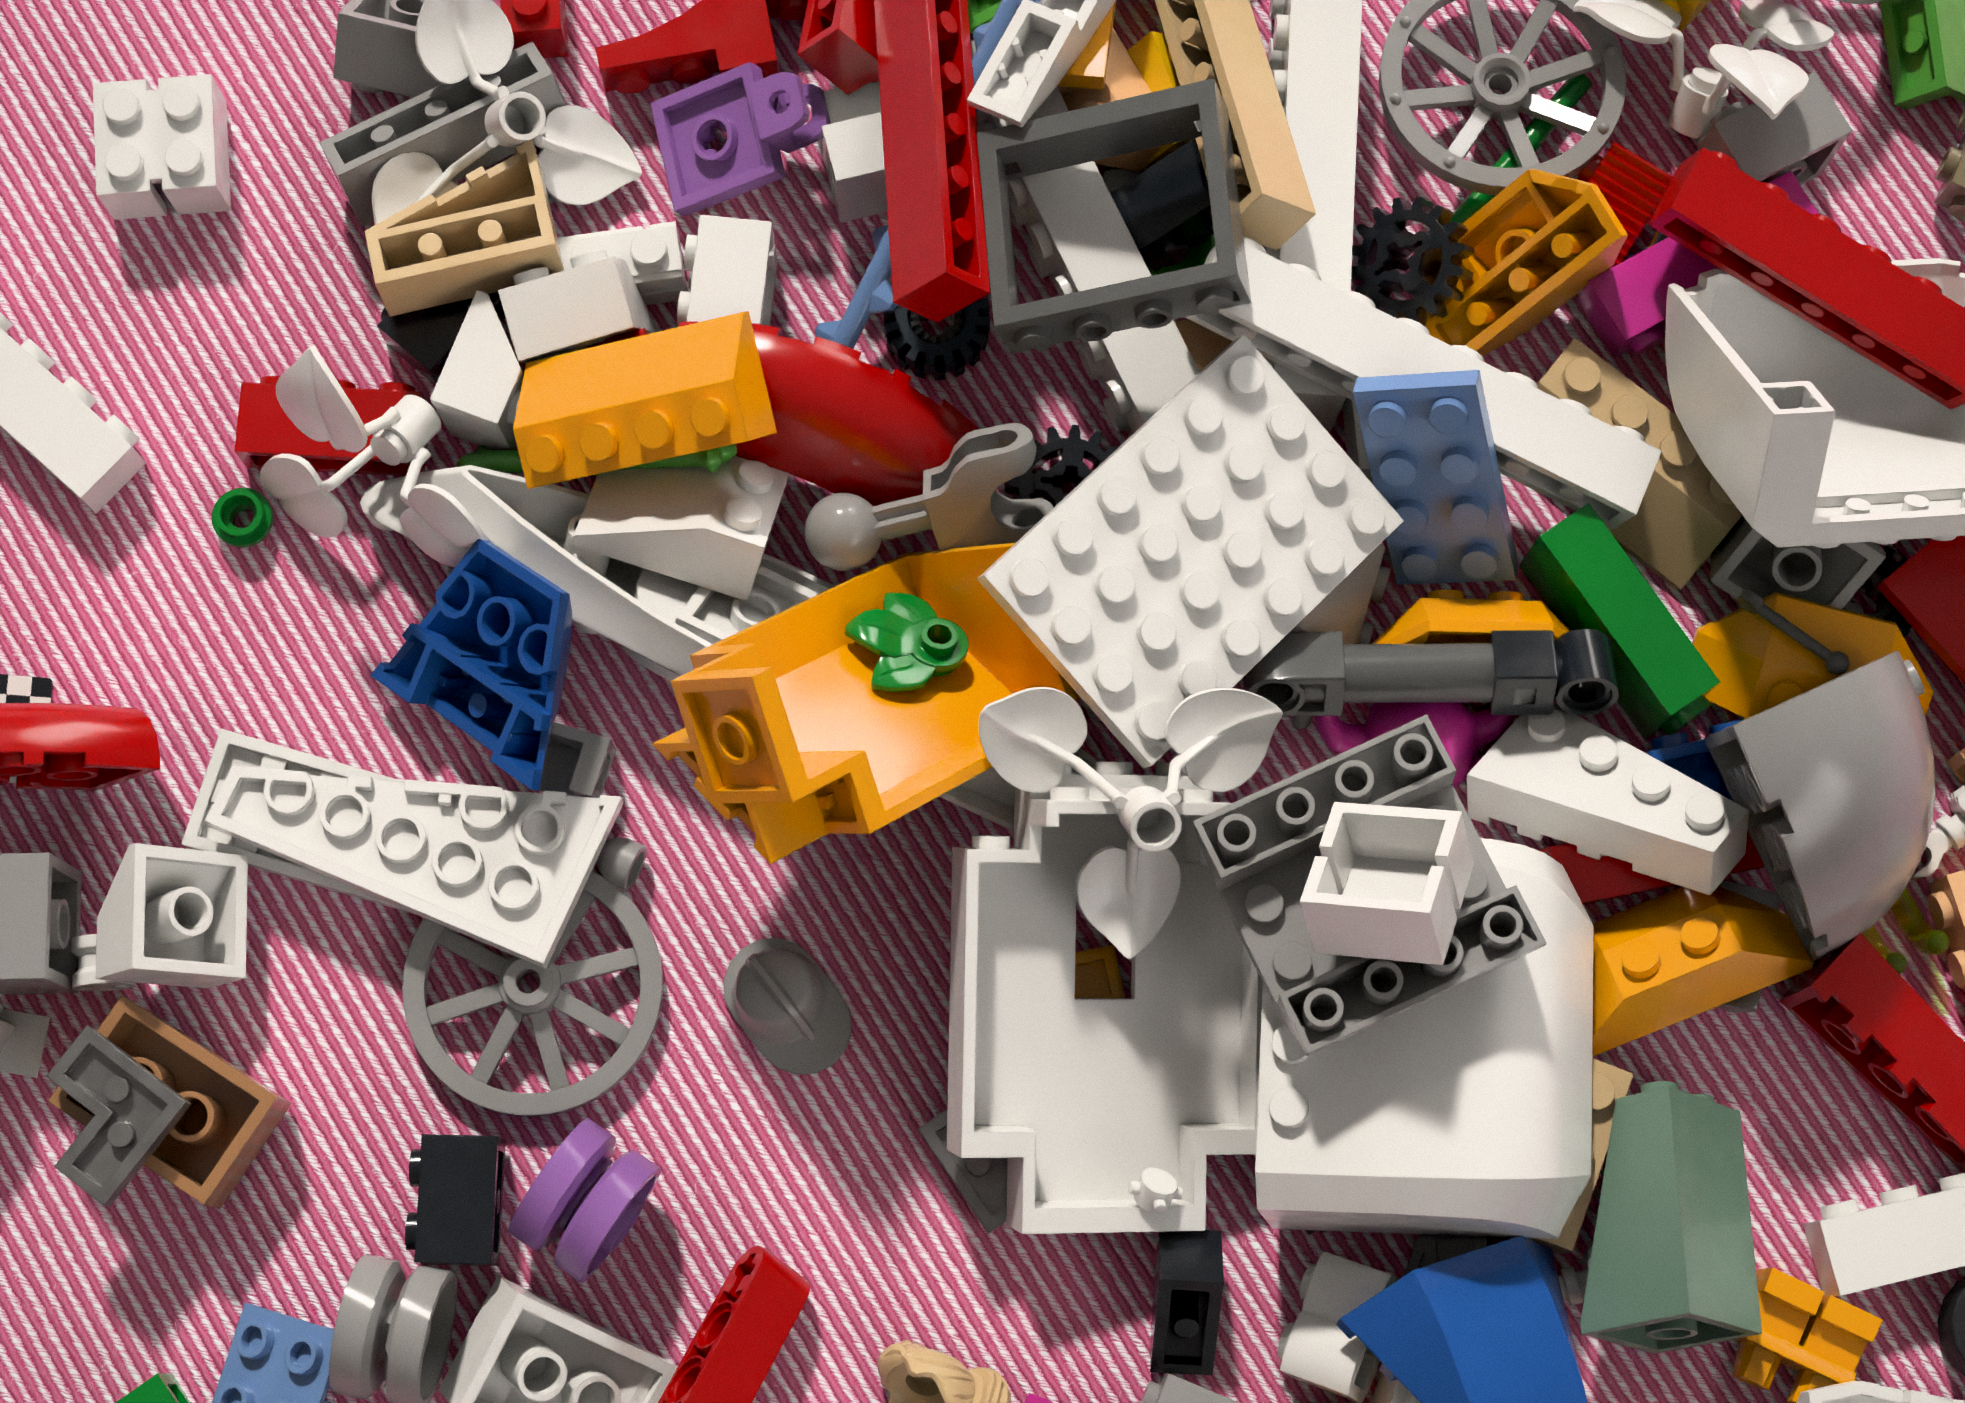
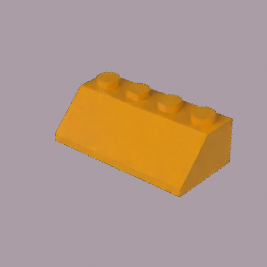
[513,311,777,489]

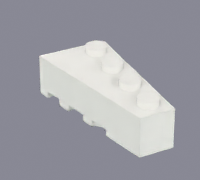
[1467,703,1749,895]

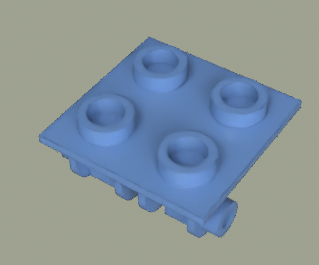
[212,1302,334,1403]

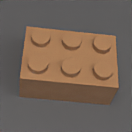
[48,995,292,1209]

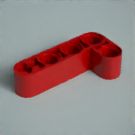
[658,1245,810,1403]

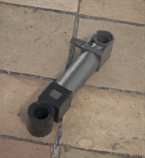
[1243,629,1619,729]

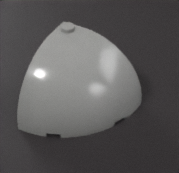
[1703,650,1936,962]

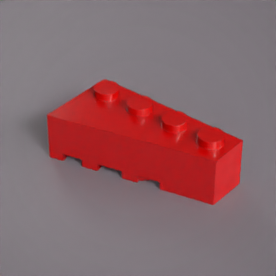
[1779,933,1965,1172]

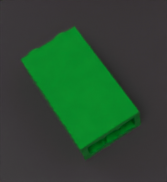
[1519,503,1720,740]

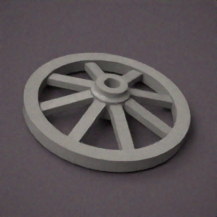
[1378,0,1626,195]
[402,871,664,1117]

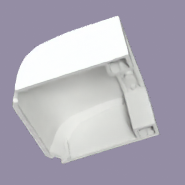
[1665,258,1965,548]
[1255,838,1594,1239]

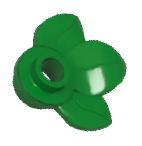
[844,593,969,692]

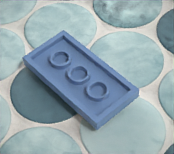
[1352,370,1519,585]

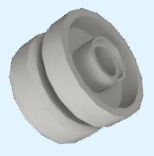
[329,1254,458,1403]

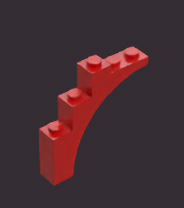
[596,0,808,94]

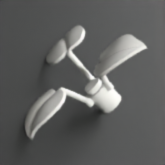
[372,0,642,225]
[1572,0,1835,139]
[260,345,506,567]
[978,687,1283,959]

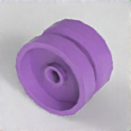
[508,1117,662,1283]

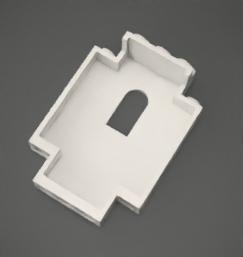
[947,761,1263,1234]

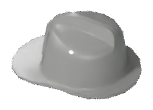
[723,938,852,1075]

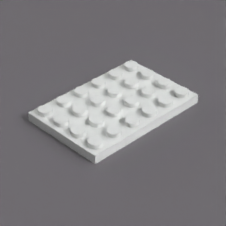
[977,334,1404,768]

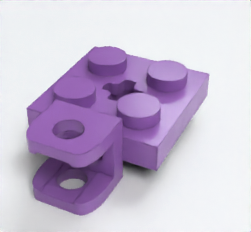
[650,62,831,216]

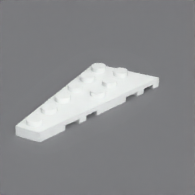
[204,766,624,969]

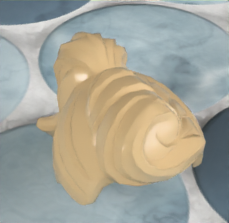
[877,1340,1011,1403]

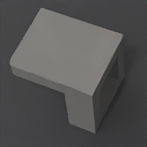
[540,722,616,798]

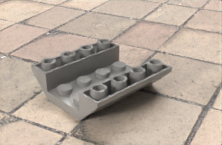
[1193,714,1546,1056]

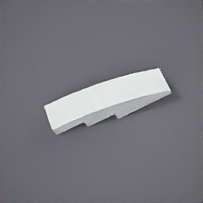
[967,0,1116,127]

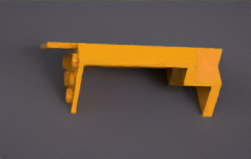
[652,543,1080,864]

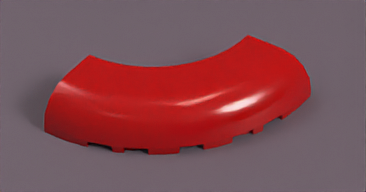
[584,321,979,506]
[0,703,160,791]

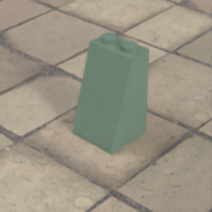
[1580,1081,1762,1354]

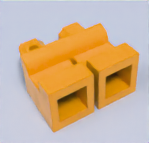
[1732,1267,1883,1403]

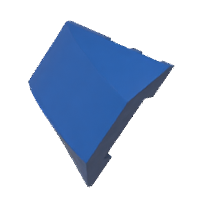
[370,539,572,790]
[1336,1236,1588,1403]

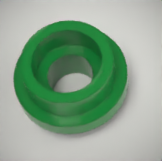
[212,488,273,548]

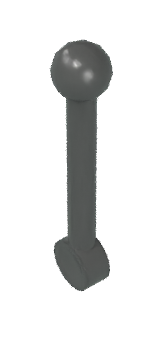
[1737,589,1850,675]

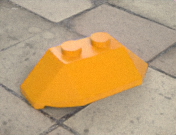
[1425,169,1628,356]
[1372,589,1571,644]
[1692,592,1934,719]
[1592,886,1814,1056]

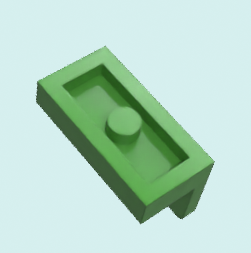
[1880,0,1965,110]

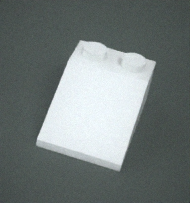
[571,456,789,601]
[438,1276,678,1403]

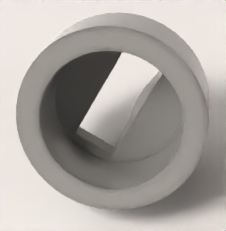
[596,837,647,891]

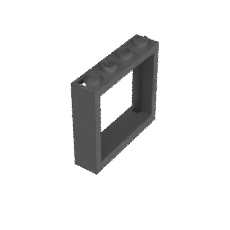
[977,78,1252,354]

